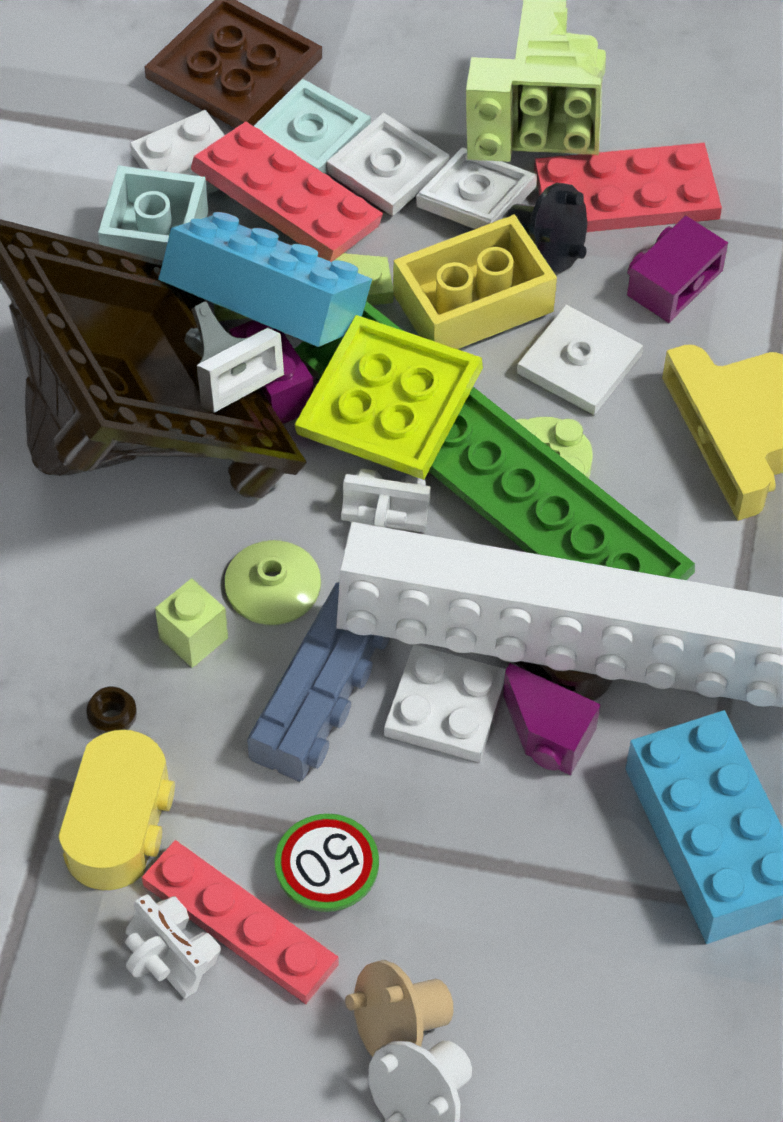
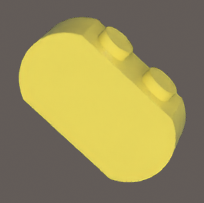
[59,730,175,890]

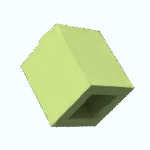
[155,578,228,668]

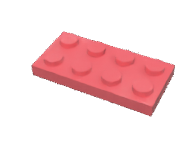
[190,122,383,262]
[534,142,722,232]

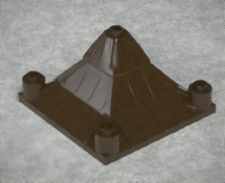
[0,219,307,498]

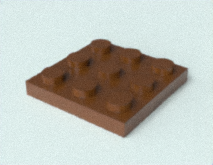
[144,0,322,128]

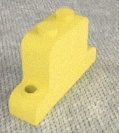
[662,345,783,521]

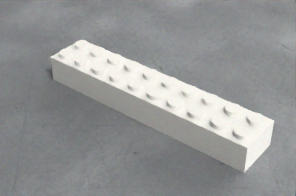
[336,522,783,708]

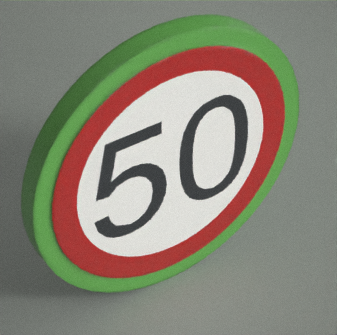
[275,814,379,912]

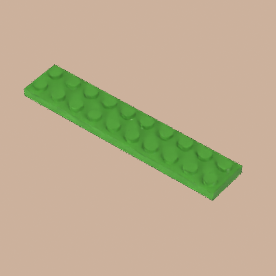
[294,301,695,580]

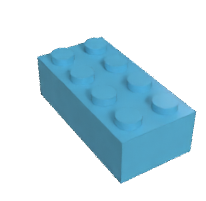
[158,212,372,347]
[625,710,783,944]

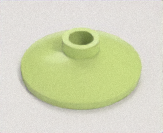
[224,540,321,625]

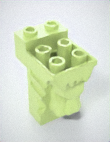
[466,0,606,162]

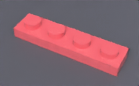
[142,840,339,1004]

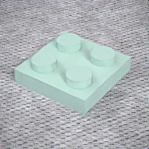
[254,79,371,174]

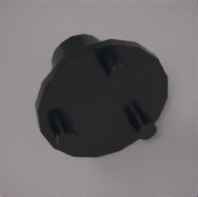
[506,183,588,272]

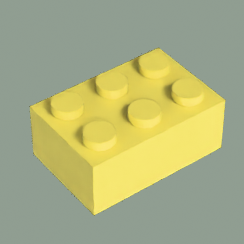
[393,214,557,349]

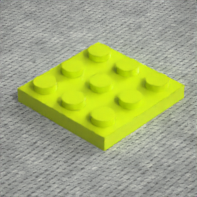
[295,315,483,480]

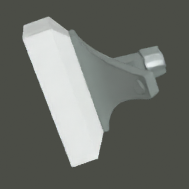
[184,301,284,413]

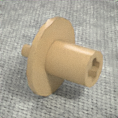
[345,960,454,1057]

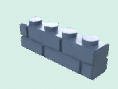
[247,582,390,782]

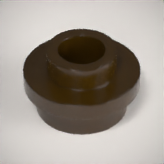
[86,686,137,734]

